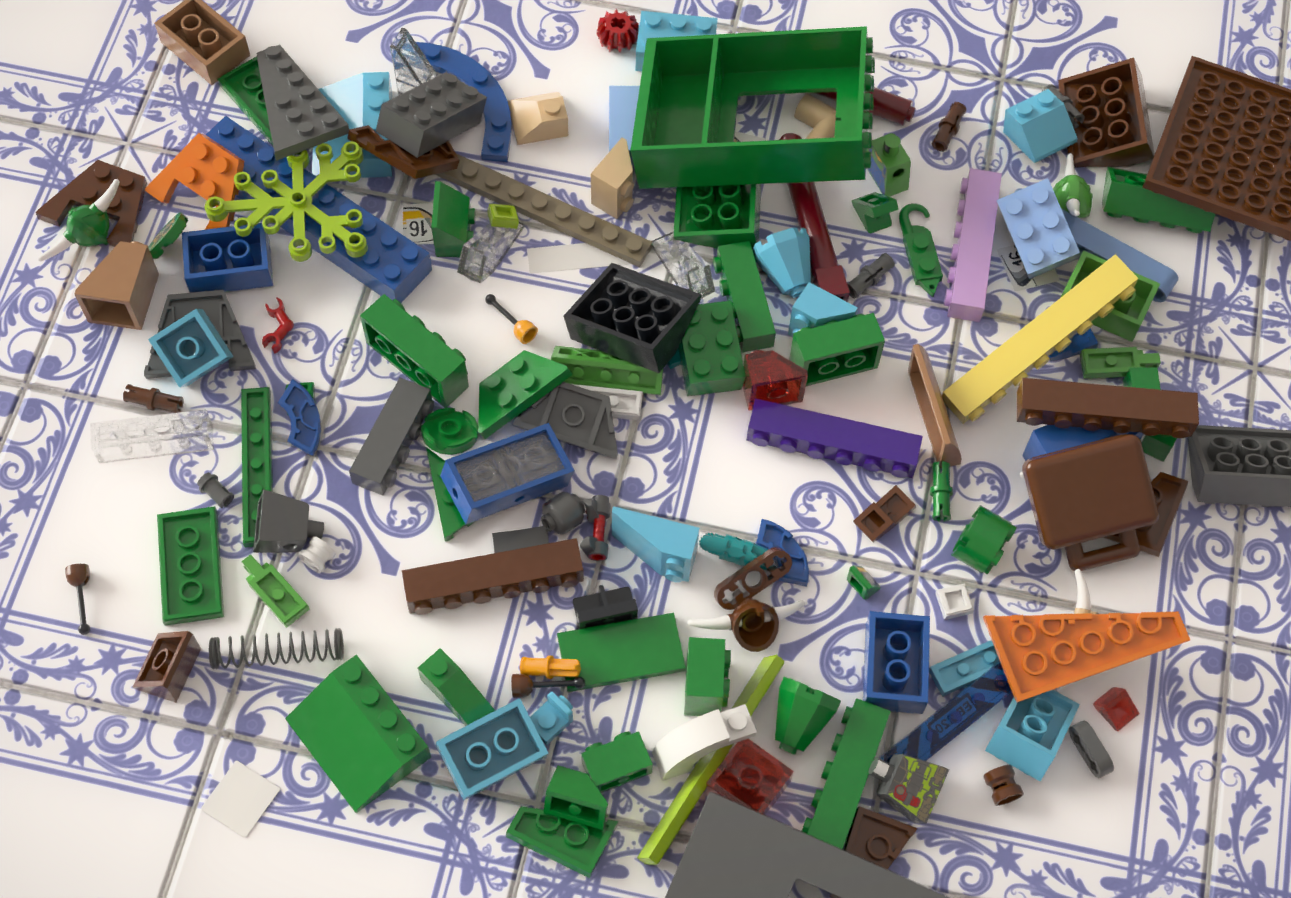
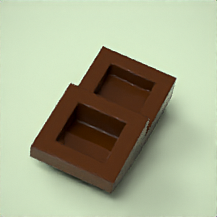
[853,485,916,543]

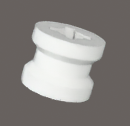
[298,536,336,573]

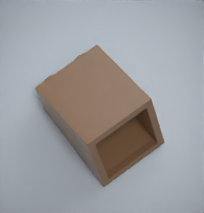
[74,241,159,330]

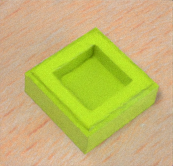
[487,204,519,229]

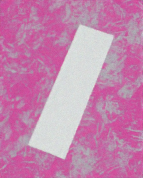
[527,243,631,274]

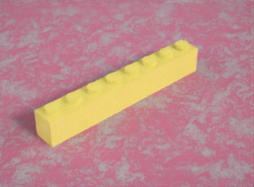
[942,254,1138,424]

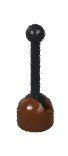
[65,563,90,635]
[511,673,585,698]

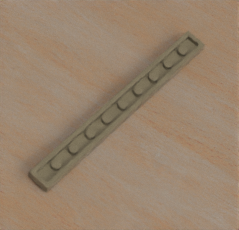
[435,153,652,268]

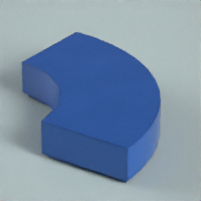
[278,379,321,457]
[756,519,809,587]

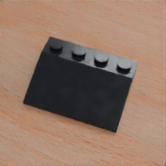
[563,263,701,373]

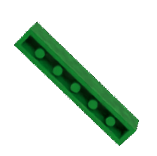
[802,698,891,849]

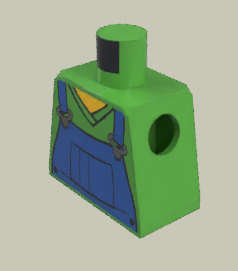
[867,133,911,197]

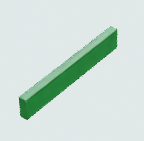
[241,387,273,548]

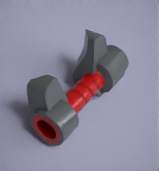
[580,495,610,561]

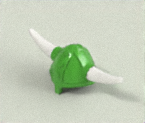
[1053,153,1093,218]

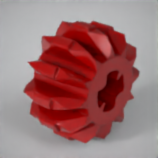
[596,9,639,53]

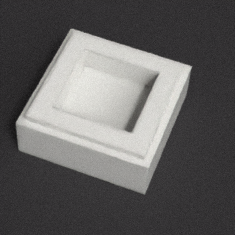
[935,583,974,620]

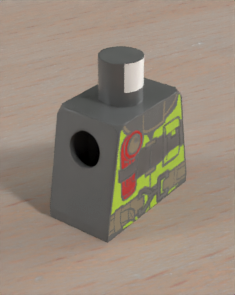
[868,754,949,824]

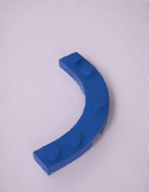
[393,40,512,162]

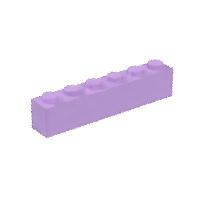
[944,168,1002,322]

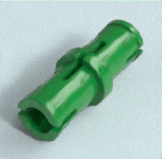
[930,461,953,522]

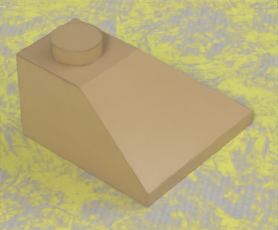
[507,92,569,145]

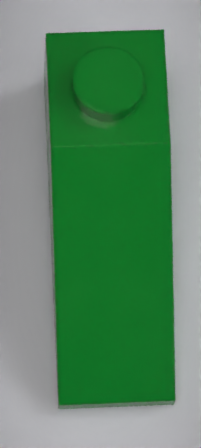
[417,648,495,726]

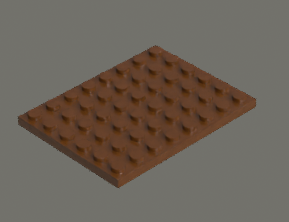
[1142,56,1291,241]

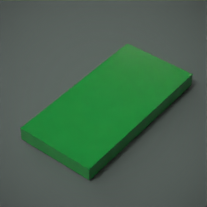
[217,56,273,146]
[157,506,224,626]
[557,612,686,693]

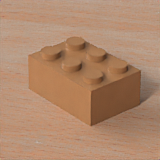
[154,0,251,85]

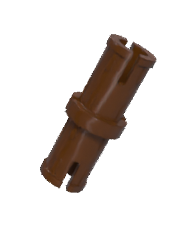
[931,102,967,152]
[123,384,184,414]

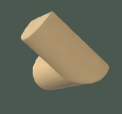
[794,93,836,139]

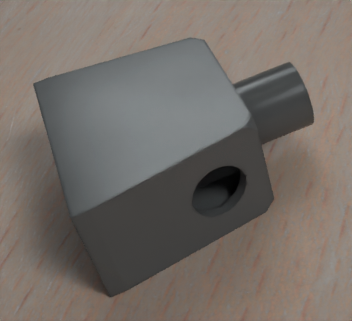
[253,490,324,553]

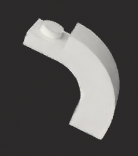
[652,704,757,781]

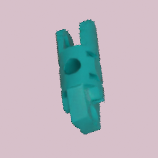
[699,532,774,570]

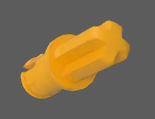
[520,655,581,679]

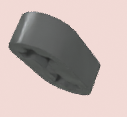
[1069,720,1114,778]

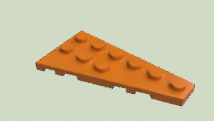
[983,612,1190,703]

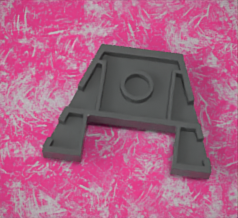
[144,290,256,379]

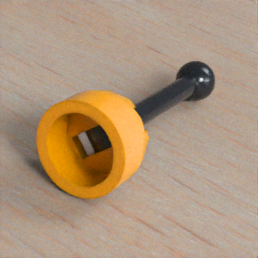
[485,294,538,344]

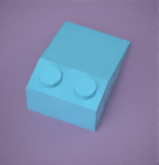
[612,506,700,582]
[985,690,1080,781]

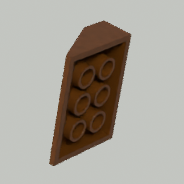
[1058,57,1155,167]

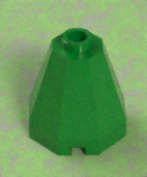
[775,676,841,755]

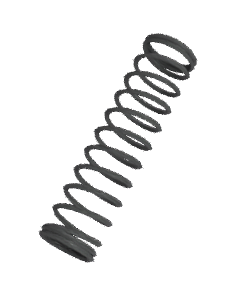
[209,628,344,670]

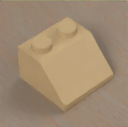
[591,137,634,219]

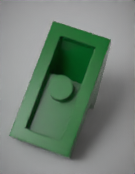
[851,192,899,233]

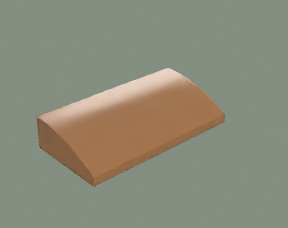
[908,344,962,469]

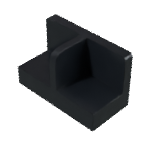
[573,585,638,629]

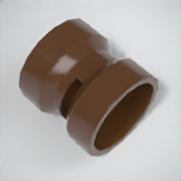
[983,765,1024,806]

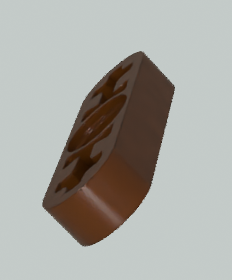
[714,547,792,610]

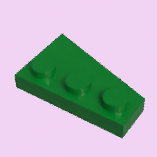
[506,806,618,878]

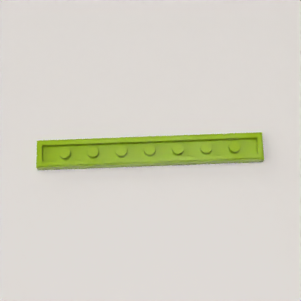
[637,655,784,865]

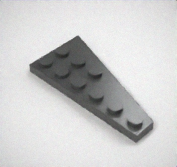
[256,45,349,161]

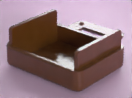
[1022,434,1159,571]

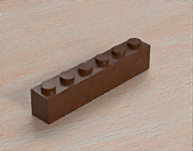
[1017,378,1199,438]
[401,538,584,615]

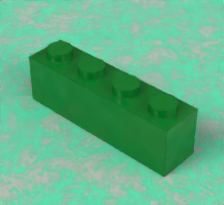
[713,241,776,353]

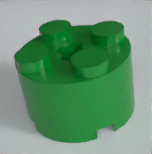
[951,505,1017,574]

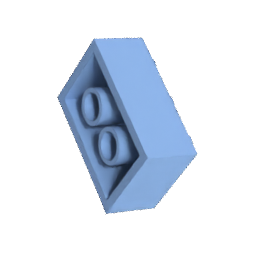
[997,178,1080,279]

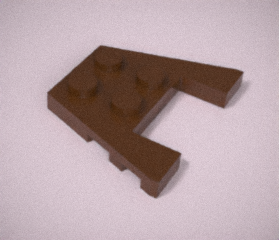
[347,125,459,179]
[35,160,147,247]

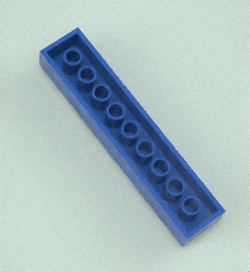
[206,116,432,303]

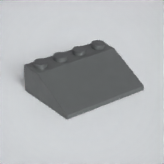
[1188,425,1291,507]

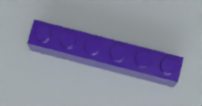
[746,398,923,478]

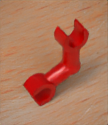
[262,297,294,354]

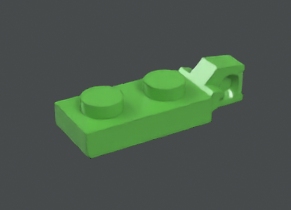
[1080,347,1161,379]
[241,554,310,628]

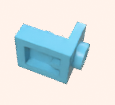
[530,691,573,745]

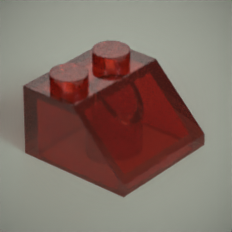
[743,350,808,411]
[706,739,794,814]

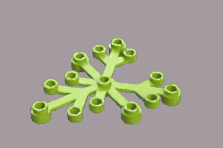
[204,141,368,262]

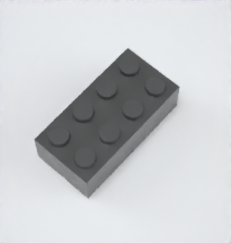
[376,72,487,158]

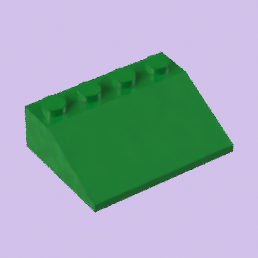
[673,184,761,250]
[285,654,431,813]

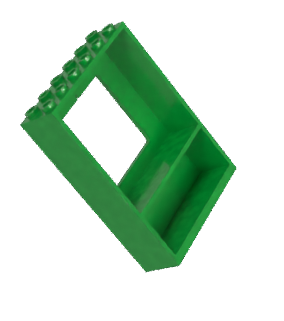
[630,26,875,189]

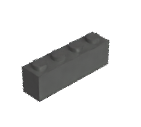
[349,378,434,495]

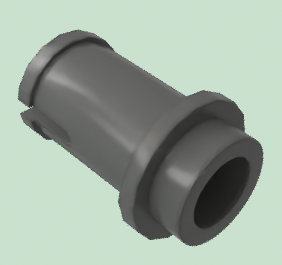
[197,472,234,508]

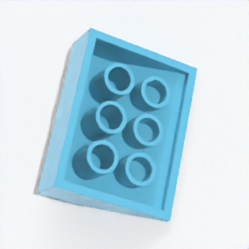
[312,72,392,178]

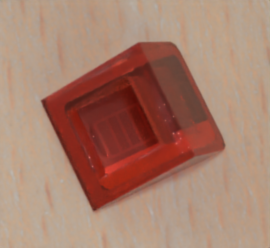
[1093,687,1140,731]

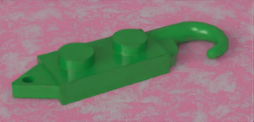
[899,203,943,297]

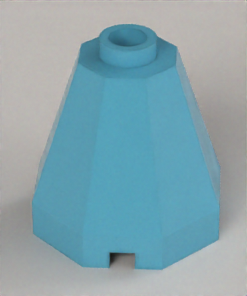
[752,227,811,298]

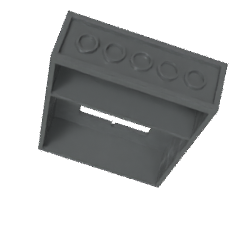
[665,792,952,898]

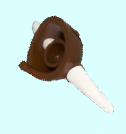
[688,598,805,652]

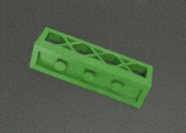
[551,346,664,395]

